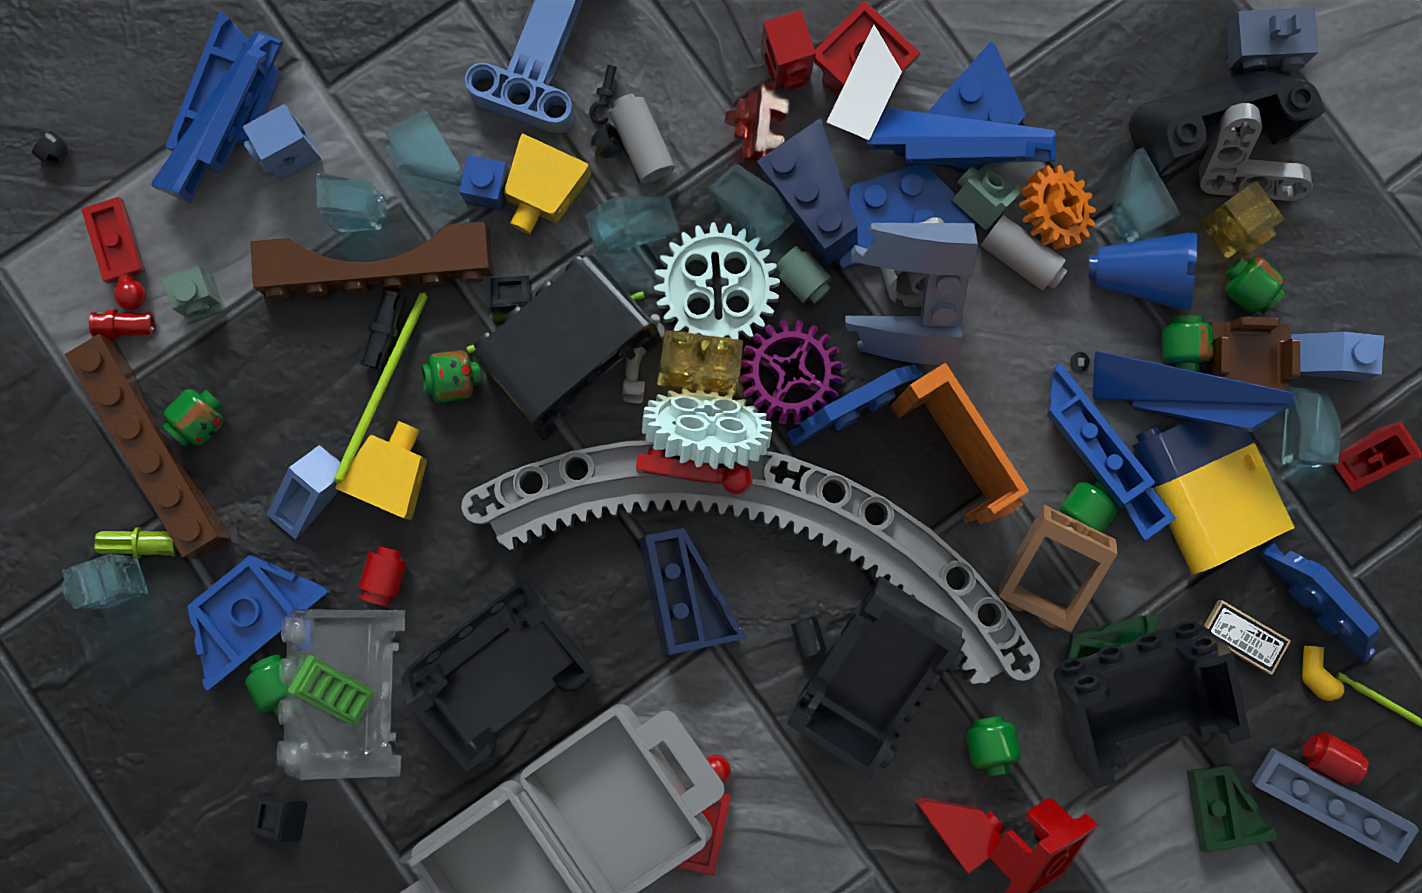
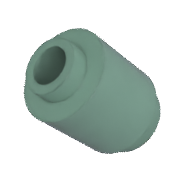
[776,246,832,304]

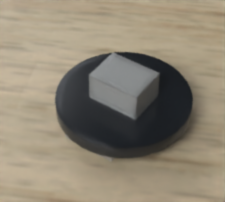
[1070,352,1090,371]

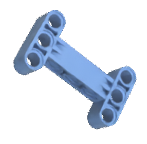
[465,0,583,134]

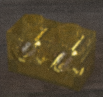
[1200,181,1285,259]
[657,330,743,395]

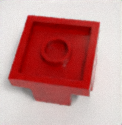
[814,0,920,97]
[990,798,1098,893]

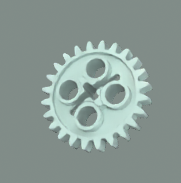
[654,223,780,350]
[642,388,772,469]

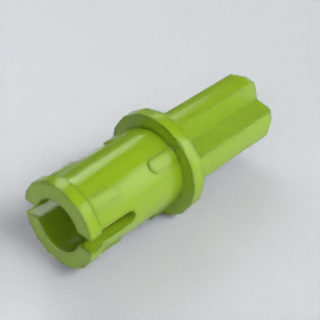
[94,527,178,558]

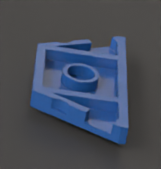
[165,12,282,152]
[894,41,1026,173]
[838,164,980,271]
[786,363,924,447]
[1258,541,1380,664]
[187,555,331,691]

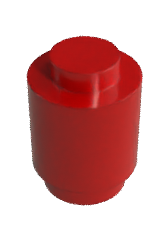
[358,546,407,607]
[1303,732,1369,786]

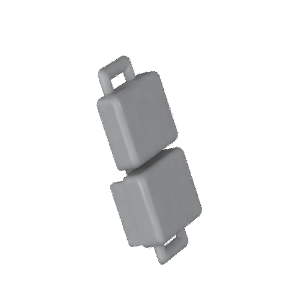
[401,704,724,893]

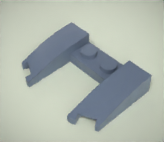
[845,223,978,366]

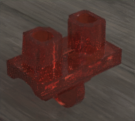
[724,83,789,161]

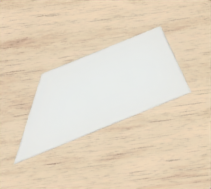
[827,24,902,140]

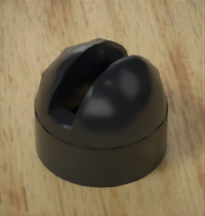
[590,124,624,158]
[32,131,69,165]

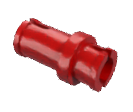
[89,309,156,340]

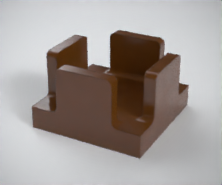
[1207,317,1300,392]

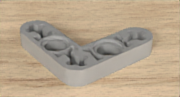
[1198,103,1313,201]

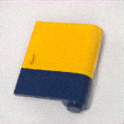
[1132,420,1295,575]

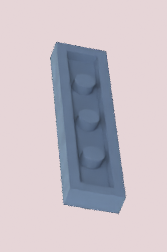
[1252,748,1419,863]

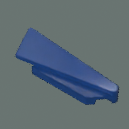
[151,31,284,204]
[866,108,1056,165]
[1093,351,1297,432]
[1047,363,1176,542]

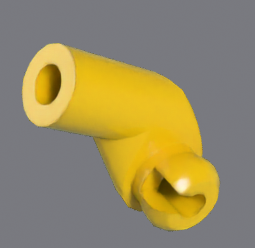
[1302,646,1344,701]

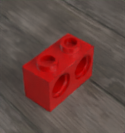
[761,10,816,91]

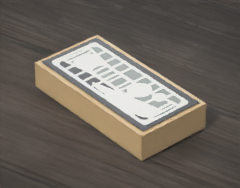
[1204,600,1291,675]

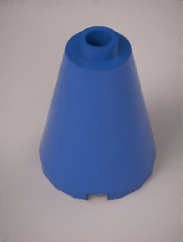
[1088,232,1197,310]

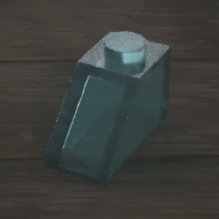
[385,109,463,186]
[1111,148,1181,242]
[708,164,795,246]
[316,174,387,232]
[585,196,680,251]
[1282,387,1341,468]

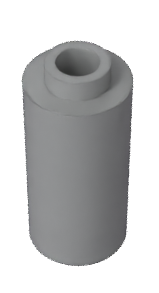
[609,94,676,184]
[980,214,1068,291]

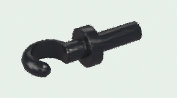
[589,65,617,124]

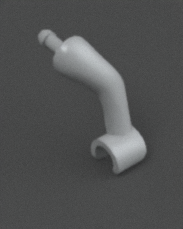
[622,314,665,404]

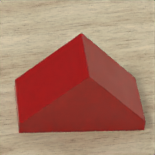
[1330,422,1422,492]

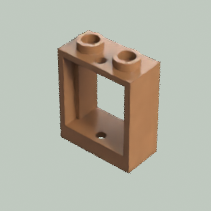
[999,504,1118,632]

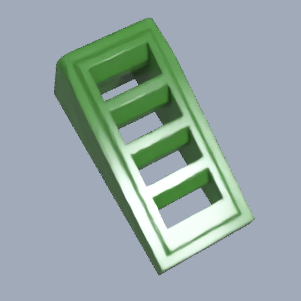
[288,654,374,726]

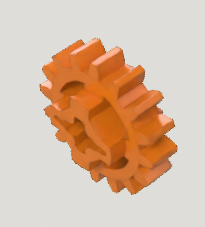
[1019,165,1096,250]

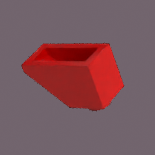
[915,797,1005,874]

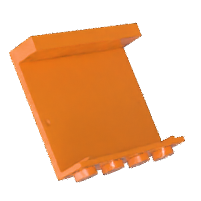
[890,363,1029,525]

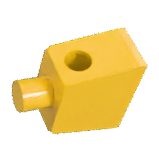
[504,133,591,235]
[335,421,427,520]

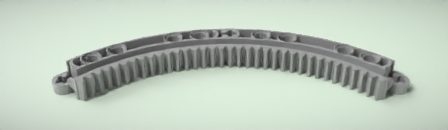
[461,440,1040,684]

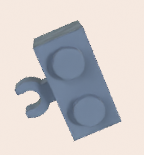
[1226,8,1318,72]

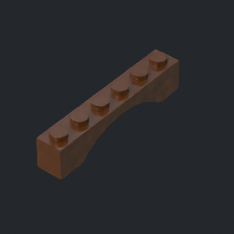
[250,222,493,300]
[64,334,231,559]

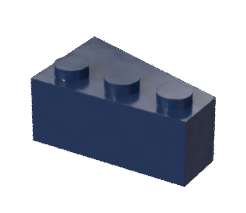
[757,118,858,266]
[639,528,747,655]

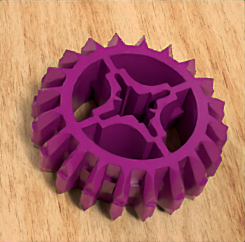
[739,320,843,425]

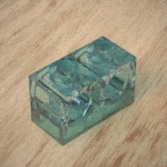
[62,554,149,609]

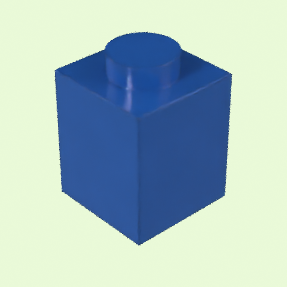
[459,155,510,211]

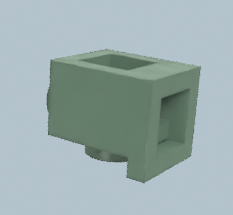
[952,164,1021,230]
[162,266,225,324]

